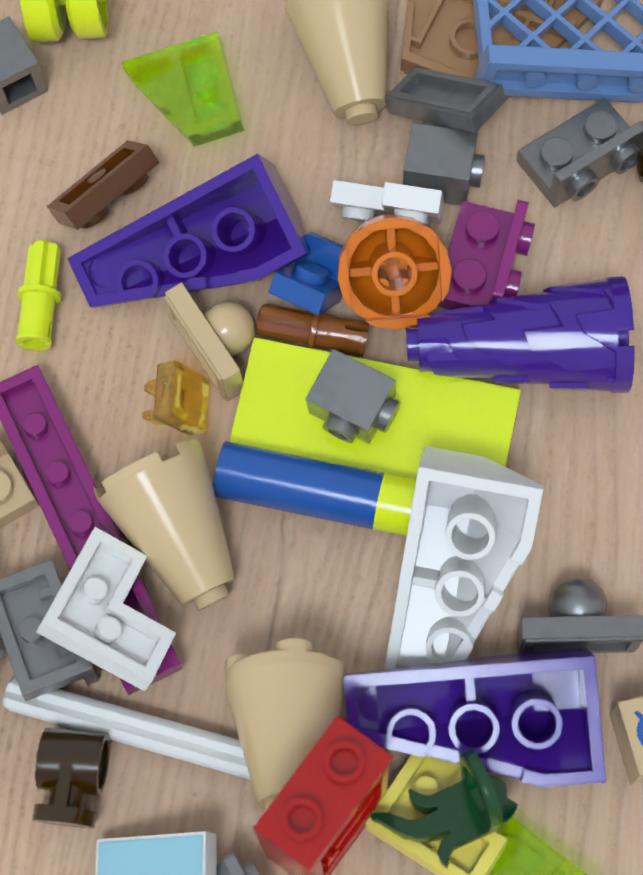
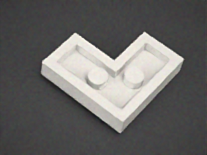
[330,180,444,225]
[36,527,176,691]

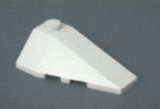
[384,446,543,669]

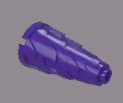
[406,276,635,393]

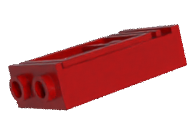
[253,715,393,875]

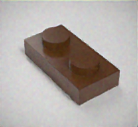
[46,140,160,230]

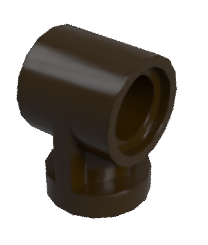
[32,727,110,828]

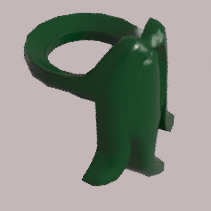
[371,749,517,868]

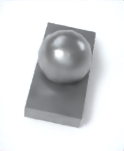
[385,67,506,133]
[516,576,643,653]

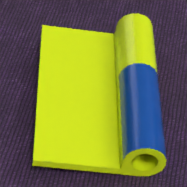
[213,337,521,536]

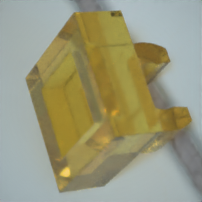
[142,360,210,436]

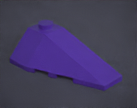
[67,153,309,308]
[343,648,606,787]

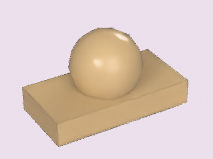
[164,283,255,401]

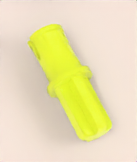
[15,240,62,351]

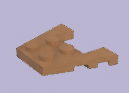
[400,0,603,99]

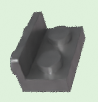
[517,98,643,208]
[0,559,98,701]

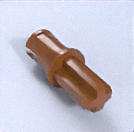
[256,304,370,357]

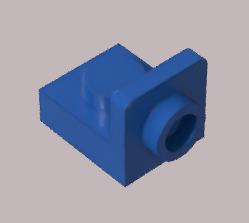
[268,232,343,315]

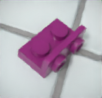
[437,200,535,310]

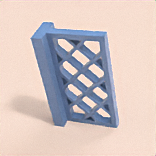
[472,0,643,102]

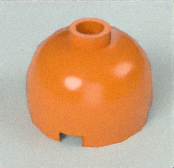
[337,213,452,330]

